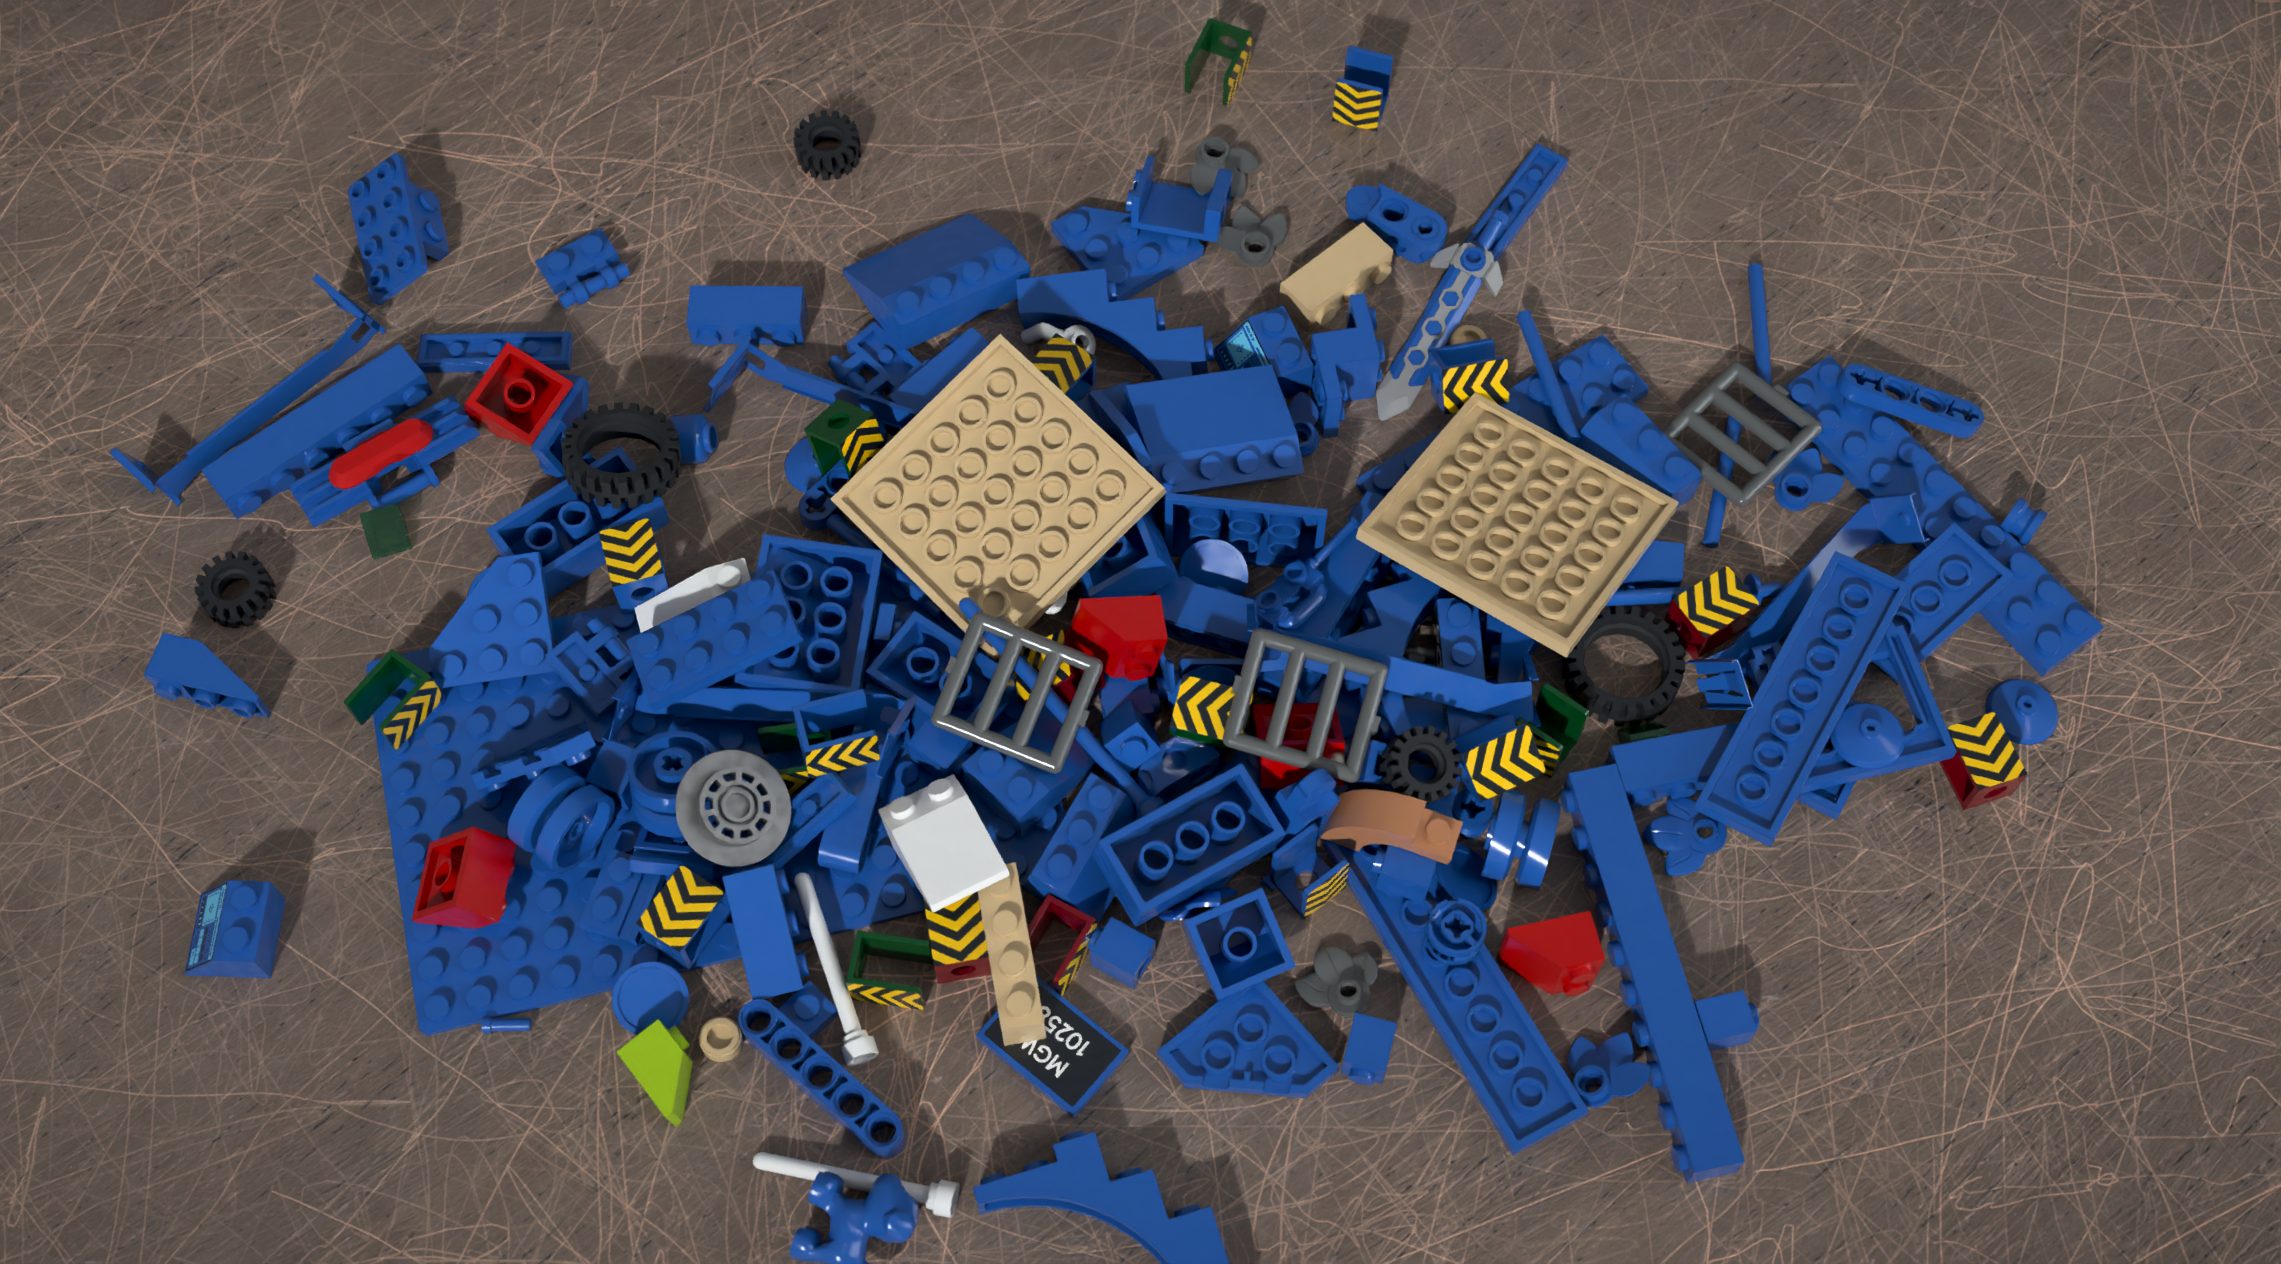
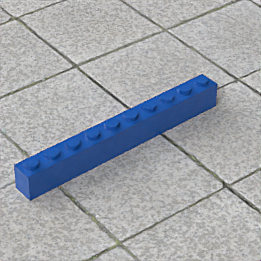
[1560,764,1745,1184]

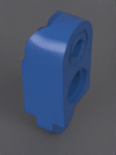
[1345,183,1447,264]
[1137,737,1231,806]
[1269,768,1341,854]

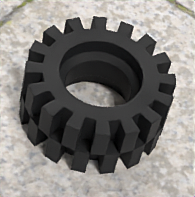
[793,110,862,181]
[195,551,276,628]
[1380,726,1463,805]

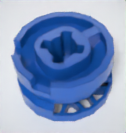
[1424,898,1487,965]

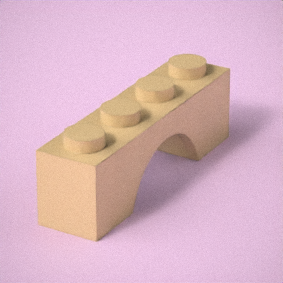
[978,862,1046,1046]

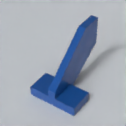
[530,372,596,483]
[1075,381,1153,473]

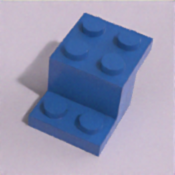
[1310,293,1385,439]

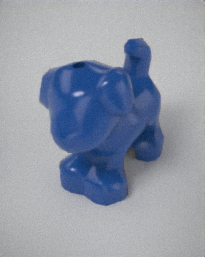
[789,1171,919,1264]

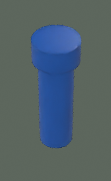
[482,1016,532,1033]

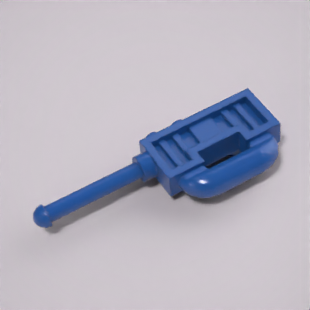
[1254,517,1360,630]

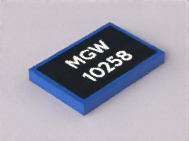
[976,976,1129,1119]

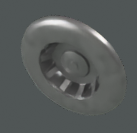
[675,750,791,867]

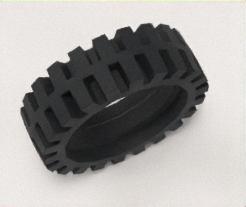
[561,402,681,509]
[1562,606,1685,727]

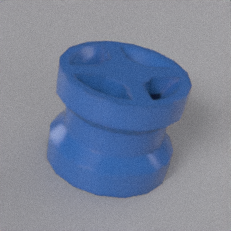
[2000,497,2048,546]
[1450,790,1494,838]

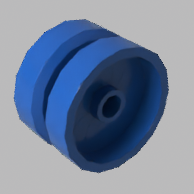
[627,730,718,838]
[507,764,615,874]
[1481,789,1562,891]

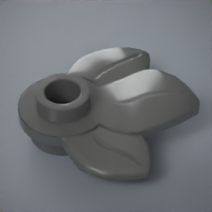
[1190,137,1259,199]
[1217,206,1287,268]
[1294,944,1378,1018]

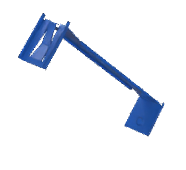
[110,274,387,506]
[703,335,919,430]
[1685,493,1930,710]
[1246,603,1541,727]
[602,668,918,778]

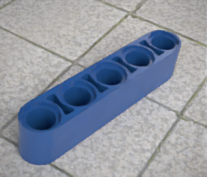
[818,681,906,874]
[738,999,906,1159]

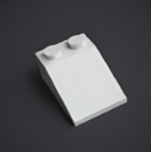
[634,558,751,633]
[878,774,1010,912]

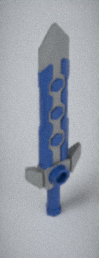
[1376,209,1509,421]

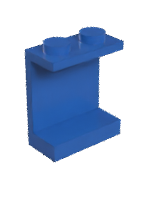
[1126,156,1233,243]

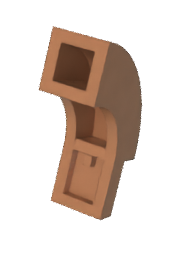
[1320,789,1463,865]

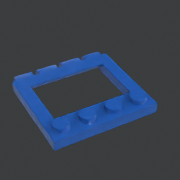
[1746,621,1957,794]

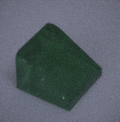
[360,504,412,560]
[1617,722,1671,744]

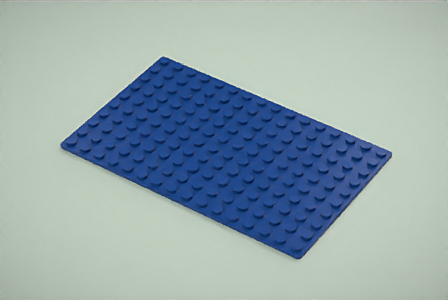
[366,572,1065,1036]

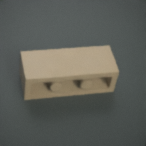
[1279,222,1393,332]

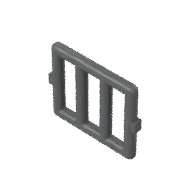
[1661,362,1822,507]
[931,612,1103,774]
[1222,628,1388,783]

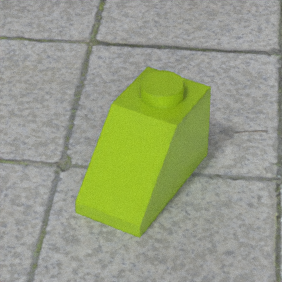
[617,1019,693,1127]

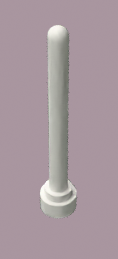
[794,872,879,1066]
[753,1152,960,1218]

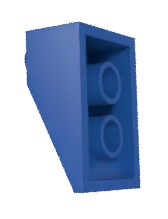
[962,705,1099,837]

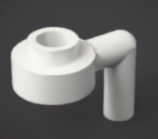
[1021,322,1096,355]

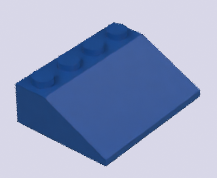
[843,213,1030,351]
[1124,364,1304,499]
[1165,493,1328,568]
[735,534,883,691]

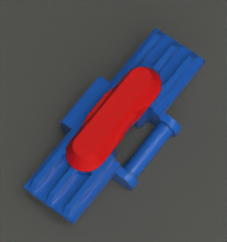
[287,394,480,528]

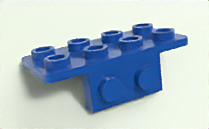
[348,153,450,305]

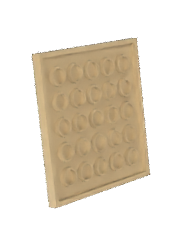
[831,334,1167,662]
[1356,392,1679,658]

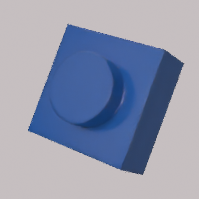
[873,603,905,656]
[778,980,839,1039]

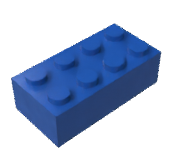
[486,446,670,600]
[1092,763,1286,927]

